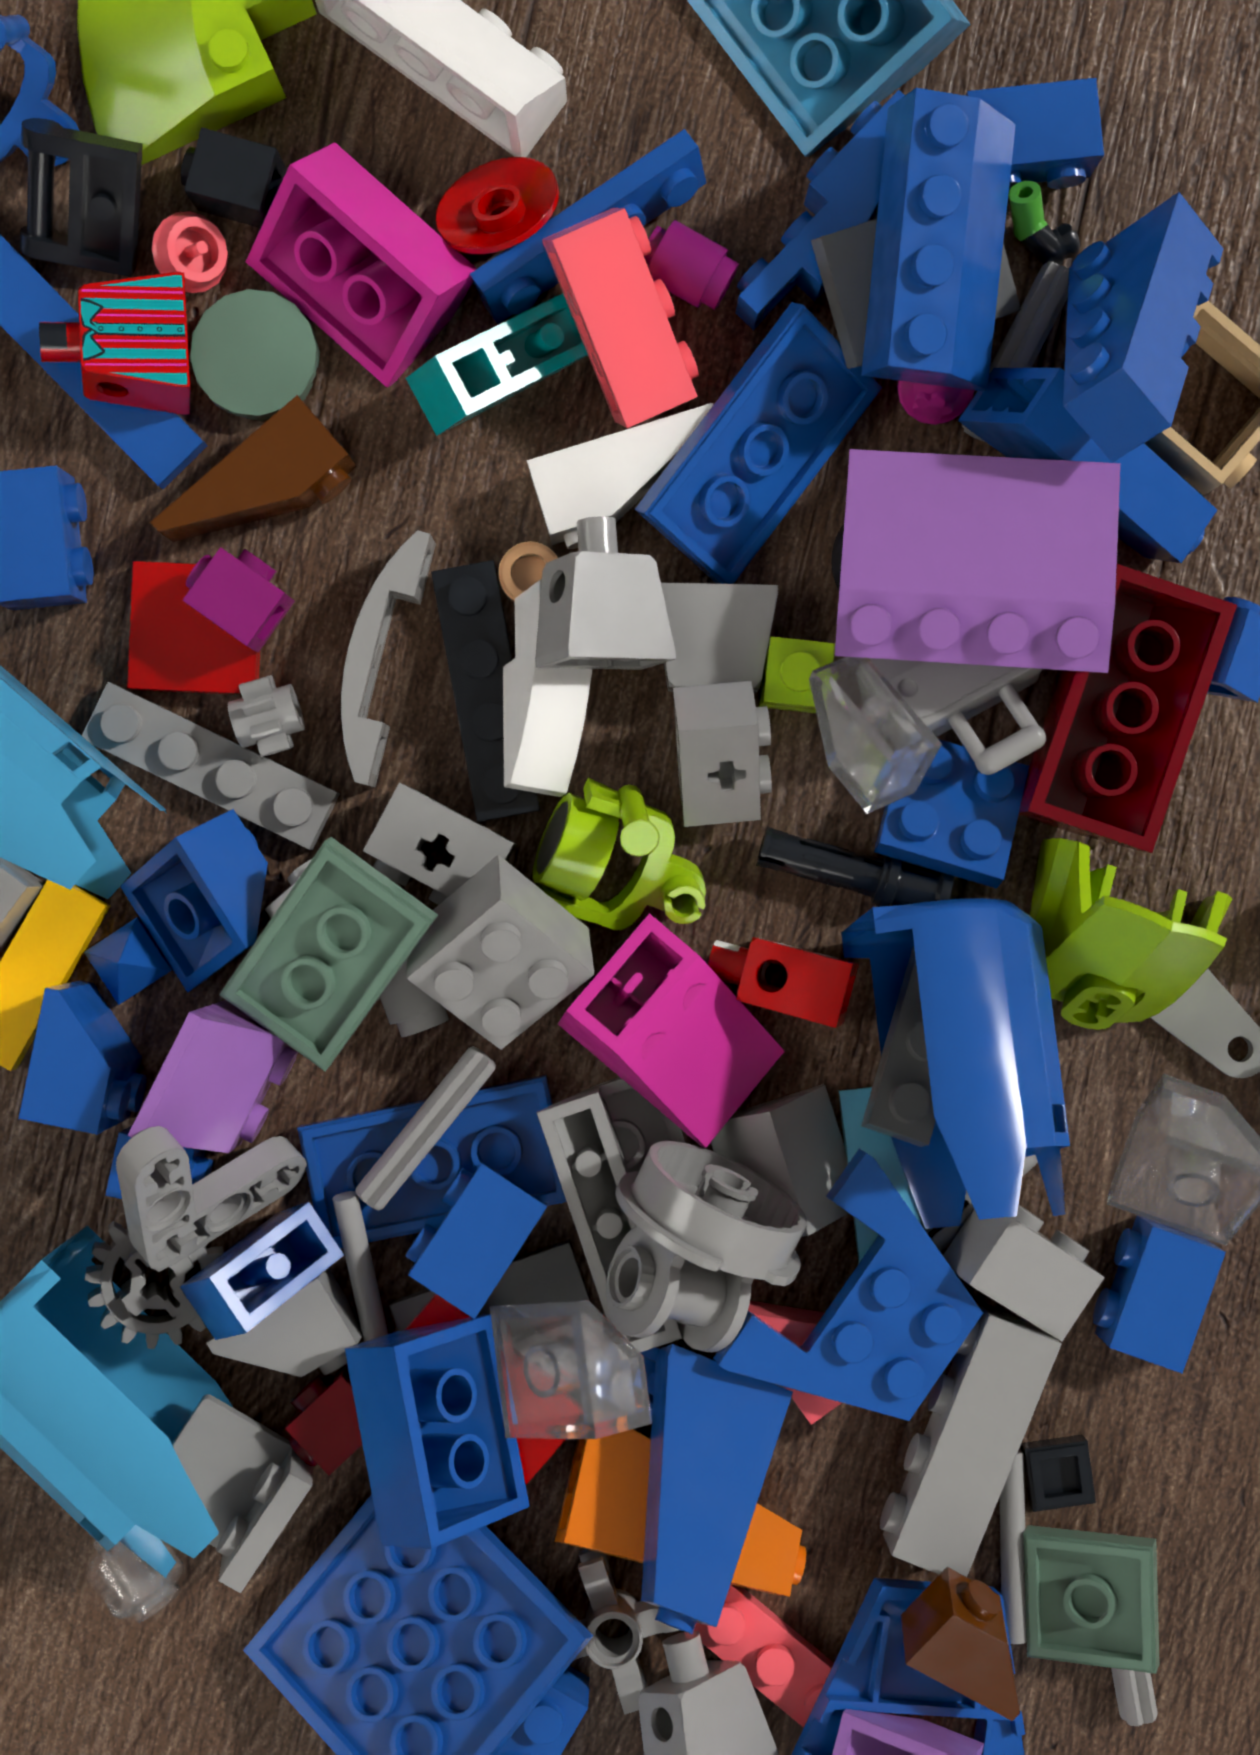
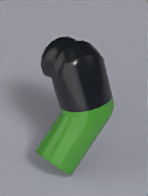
[1008,181,1080,265]

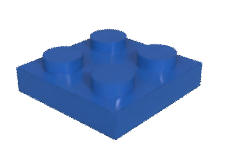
[874,738,1029,889]

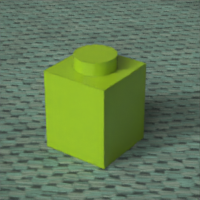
[759,636,835,714]

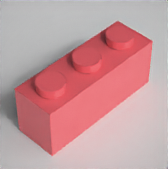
[542,208,699,428]

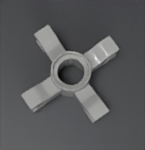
[574,1549,679,1715]

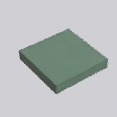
[1023,1525,1160,1674]

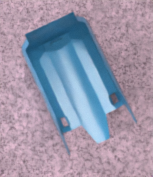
[0,665,167,899]
[0,1226,233,1578]

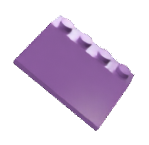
[835,449,1121,673]

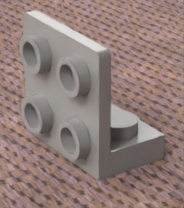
[172,1394,314,1593]

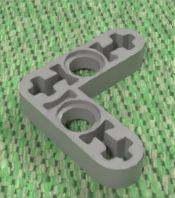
[116,1126,307,1270]

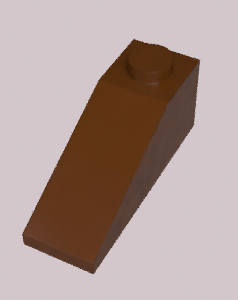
[150,395,357,542]

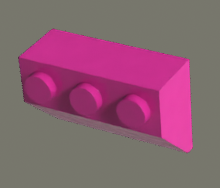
[245,142,477,388]

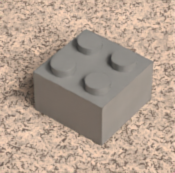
[407,855,594,1050]

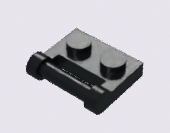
[20,118,143,277]

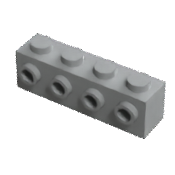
[880,1301,1062,1577]

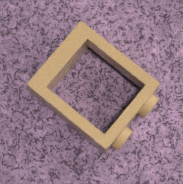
[1145,301,1260,496]

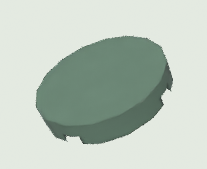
[190,289,320,421]

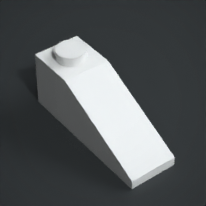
[527,403,713,549]

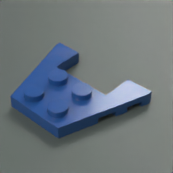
[713,1148,983,1421]
[791,1577,1025,1755]

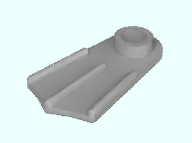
[1150,968,1260,1078]

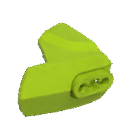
[1030,838,1232,1030]

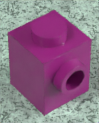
[183,547,295,653]

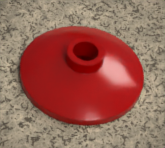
[436,157,559,254]

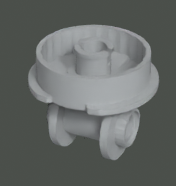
[606,1141,807,1352]

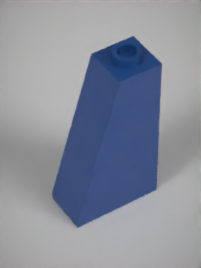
[958,368,1217,563]
[641,1344,793,1634]

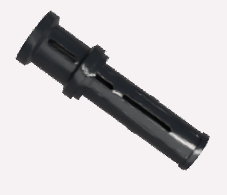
[756,826,954,907]

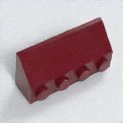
[1018,564,1237,853]

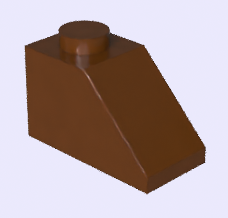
[901,1567,1020,1721]

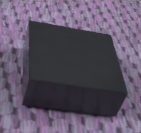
[1021,1434,1096,1512]

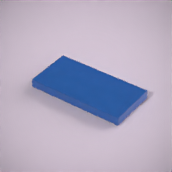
[634,302,882,584]
[297,1075,567,1248]

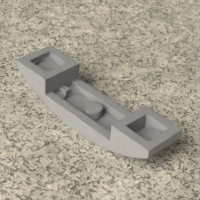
[341,530,436,788]

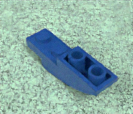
[735,90,905,331]

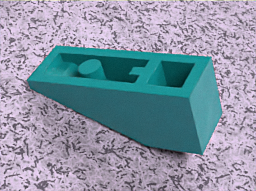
[406,293,588,436]

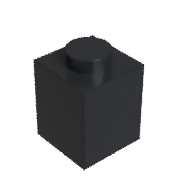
[181,127,287,228]

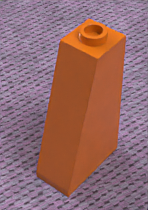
[554,1410,806,1597]

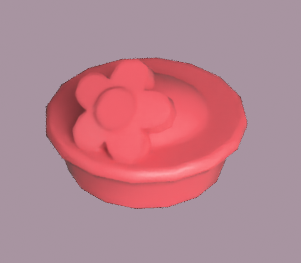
[151,211,228,293]

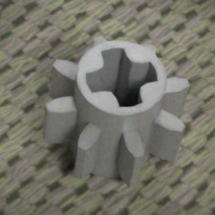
[228,675,305,757]

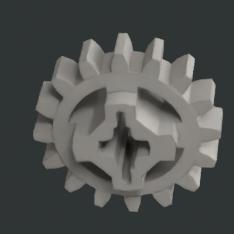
[85,1221,224,1349]

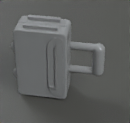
[856,657,1046,775]

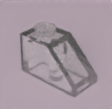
[809,657,942,814]

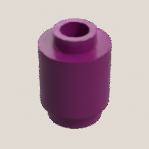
[644,220,740,310]

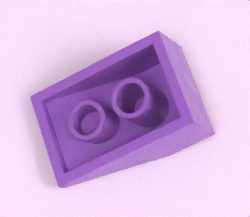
[128,1000,298,1153]

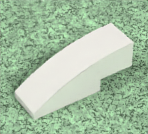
[503,580,592,797]

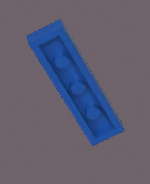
[470,129,707,324]

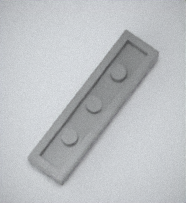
[82,682,340,850]

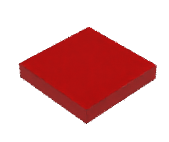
[127,561,260,695]

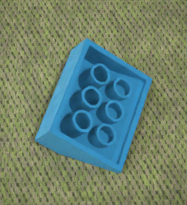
[687,0,971,157]

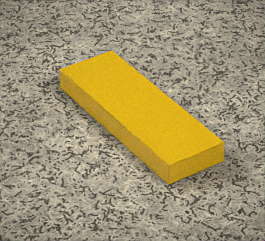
[0,879,111,1071]

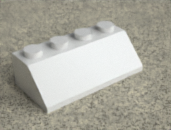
[315,0,567,157]

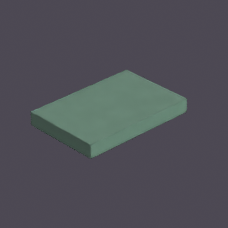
[219,837,438,1071]

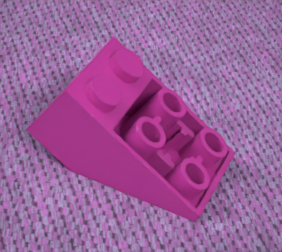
[558,913,784,1149]

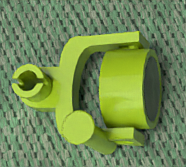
[533,777,706,930]

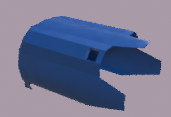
[841,898,1070,1229]

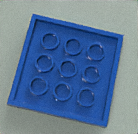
[243,1494,594,1755]

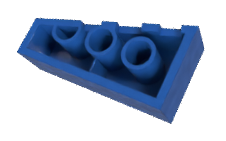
[1063,192,1224,463]

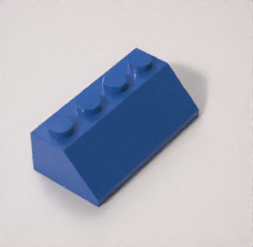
[861,88,1016,391]

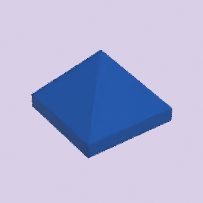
[84,917,173,1005]

